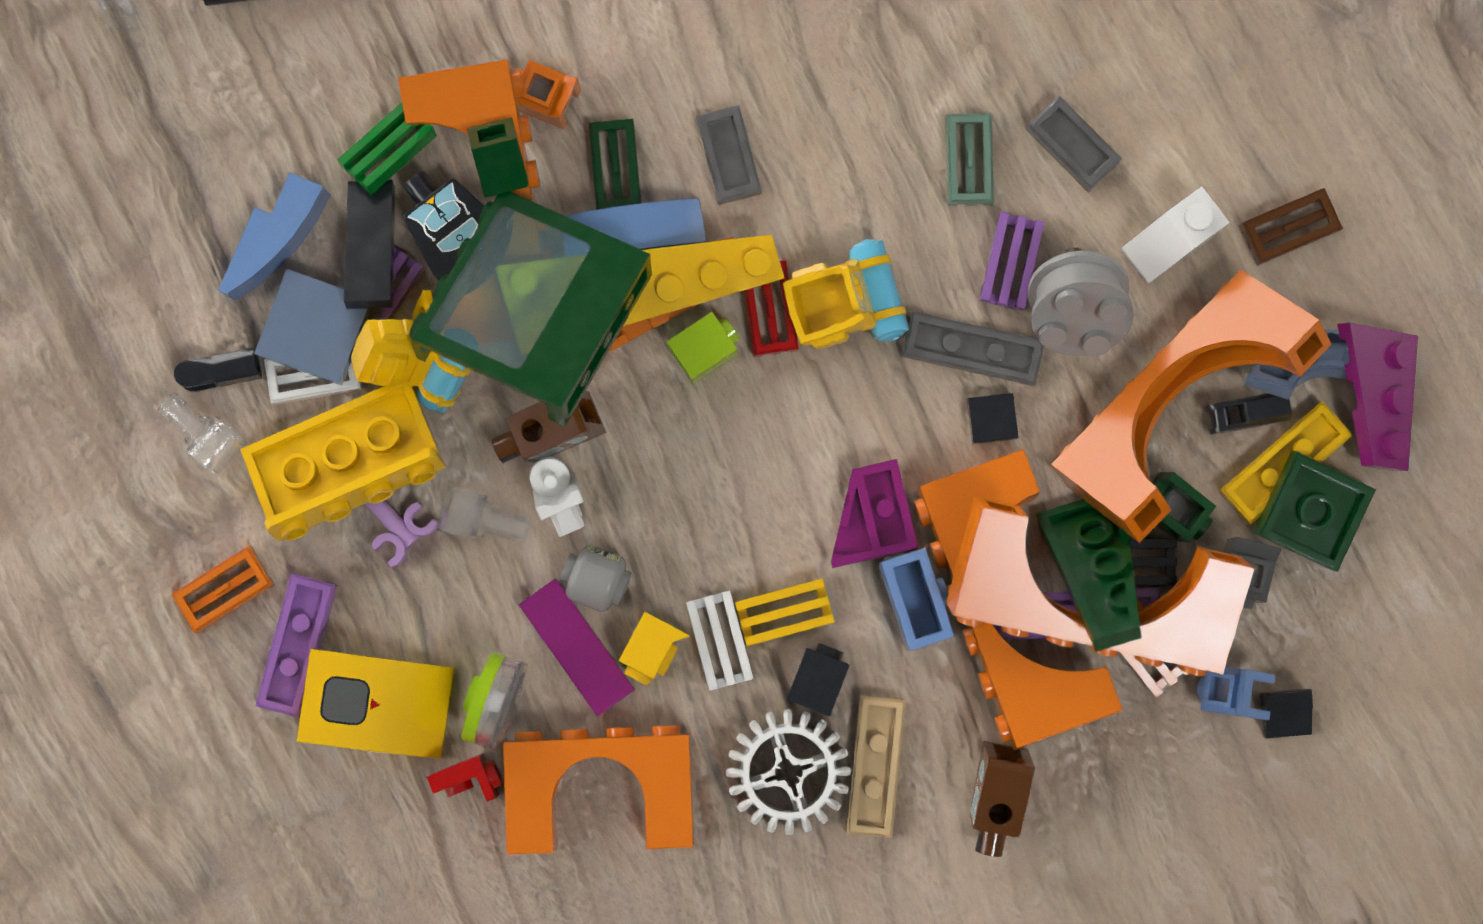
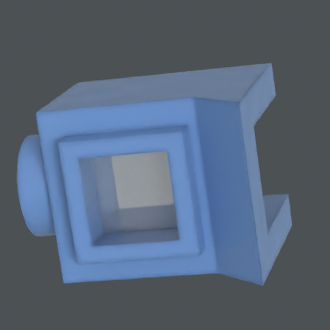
[1197,667,1275,721]

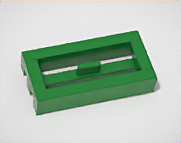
[337,102,437,195]

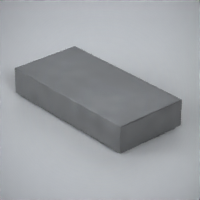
[1025,95,1122,192]
[696,105,762,205]

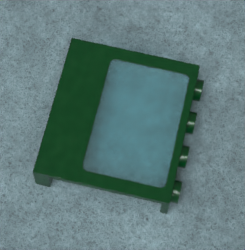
[410,192,652,427]

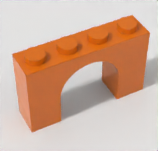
[503,725,694,855]

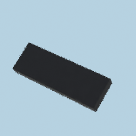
[344,180,395,309]

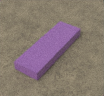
[255,573,338,718]

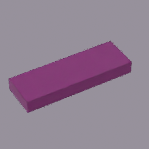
[518,578,635,717]

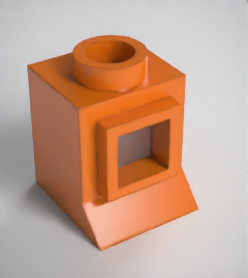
[517,60,581,130]

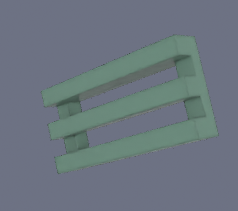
[945,113,994,206]

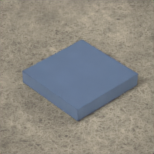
[254,269,371,386]

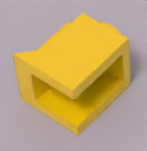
[619,611,691,686]

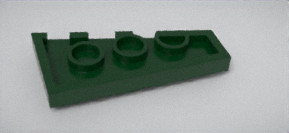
[1036,499,1142,652]

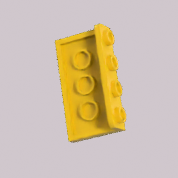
[240,384,446,542]

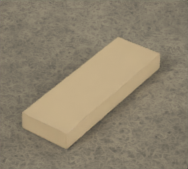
[846,695,906,838]

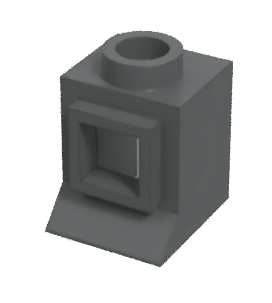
[1224,537,1282,609]

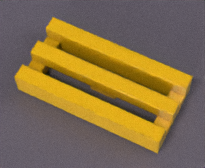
[735,578,835,646]

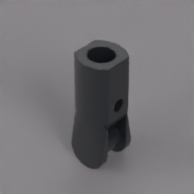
[174,348,262,392]
[1204,393,1292,435]

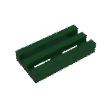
[589,119,641,210]

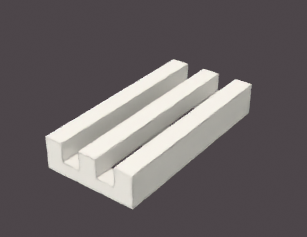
[264,359,363,405]
[686,590,754,691]

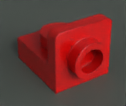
[427,753,503,802]

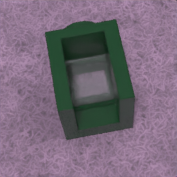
[1152,472,1216,542]

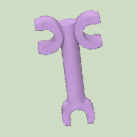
[364,501,439,568]

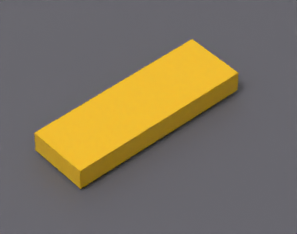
[1218,401,1353,525]

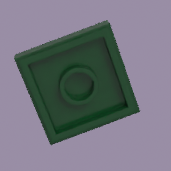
[1253,450,1376,572]

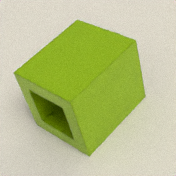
[666,312,740,384]

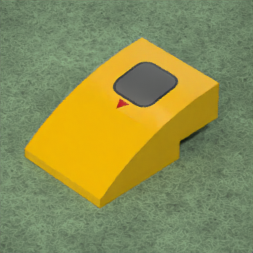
[296,649,455,759]

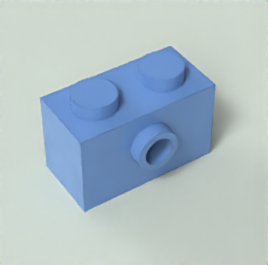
[878,548,955,651]

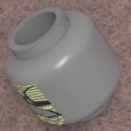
[560,545,632,612]

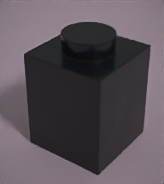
[786,643,850,717]

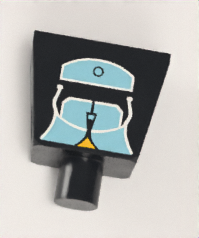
[403,171,511,281]

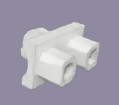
[529,457,585,537]

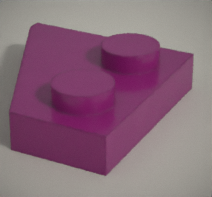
[831,459,919,569]

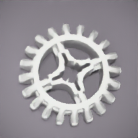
[726,709,851,835]

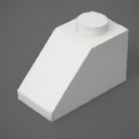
[1121,186,1230,285]

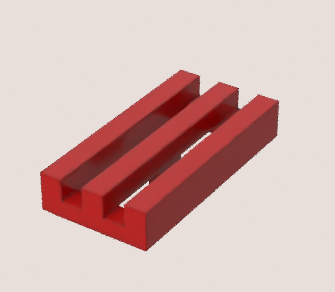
[745,260,799,357]

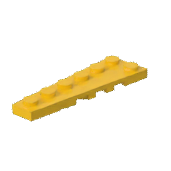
[495,234,784,356]

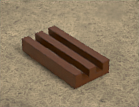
[1239,188,1343,266]

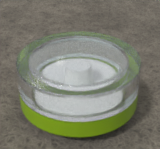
[461,652,528,751]

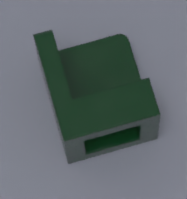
[467,117,529,198]

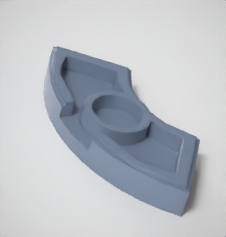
[1244,329,1350,400]

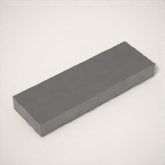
[902,311,1044,386]

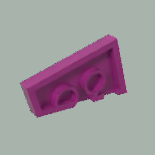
[1337,322,1418,471]

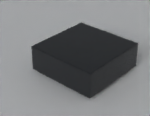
[967,393,1019,444]

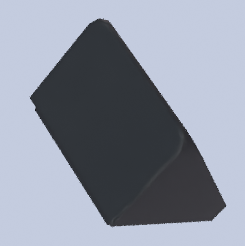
[1260,688,1313,739]

